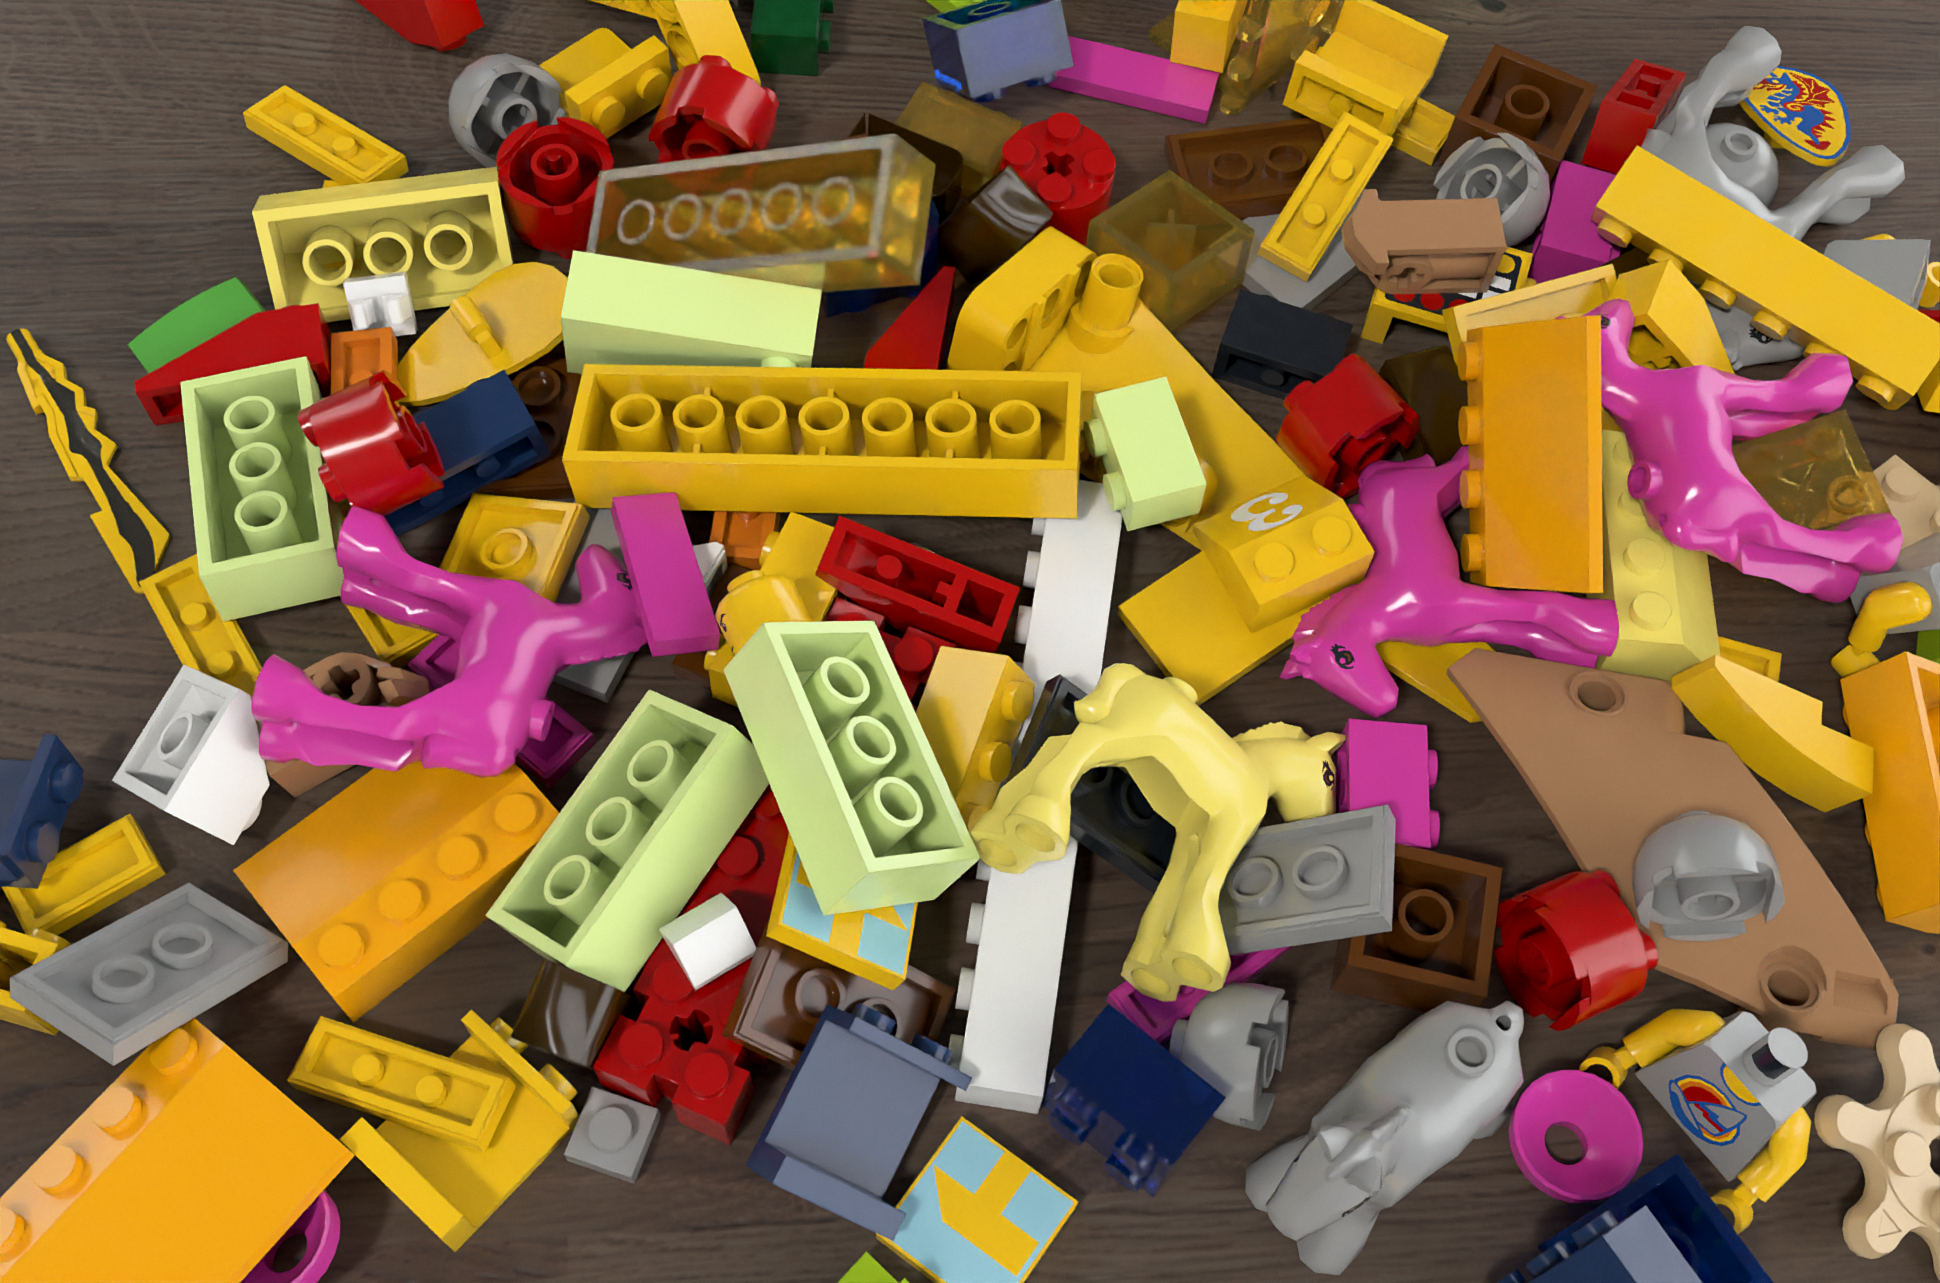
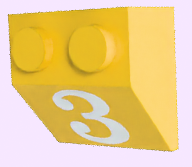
[1193,475,1375,634]

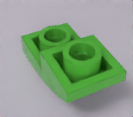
[127,277,265,373]

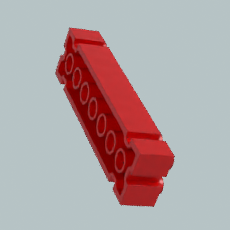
[593,597,956,1145]

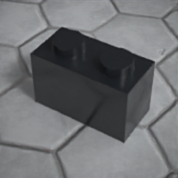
[1212,289,1353,400]

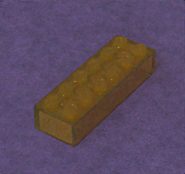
[586,134,936,292]

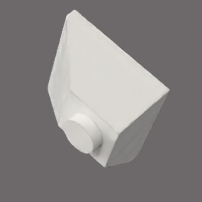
[112,665,270,845]

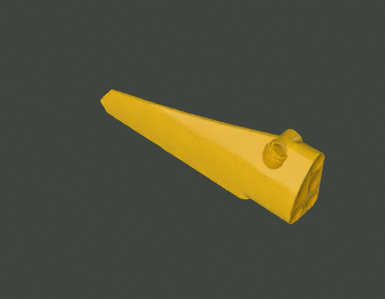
[946,226,1496,723]

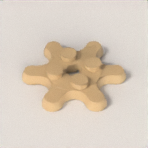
[1814,1024,1940,1281]

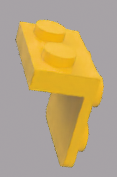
[539,28,672,139]

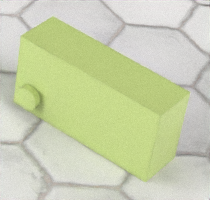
[561,250,822,374]
[180,356,344,622]
[723,621,980,916]
[485,689,769,992]

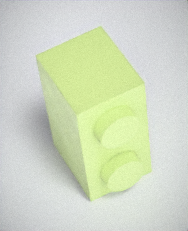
[1084,377,1207,531]

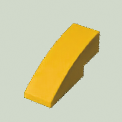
[1671,655,1874,813]

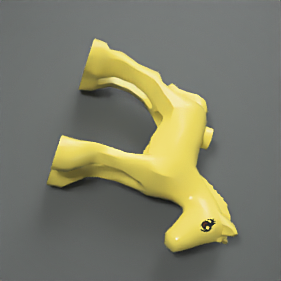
[969,663,1346,1002]

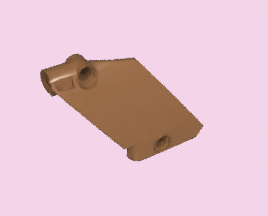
[1446,648,1899,1051]

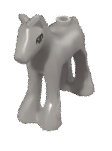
[1625,26,1905,371]
[1245,1001,1524,1275]

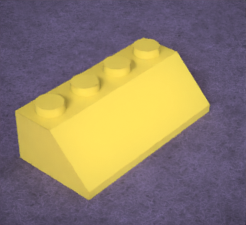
[252,167,514,322]
[1586,430,1721,683]

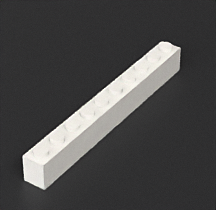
[948,480,1122,1114]

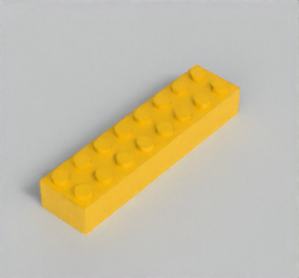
[562,364,1082,519]

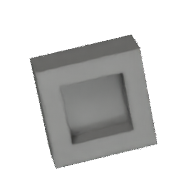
[564,1087,661,1184]

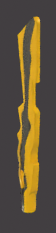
[6,328,171,594]

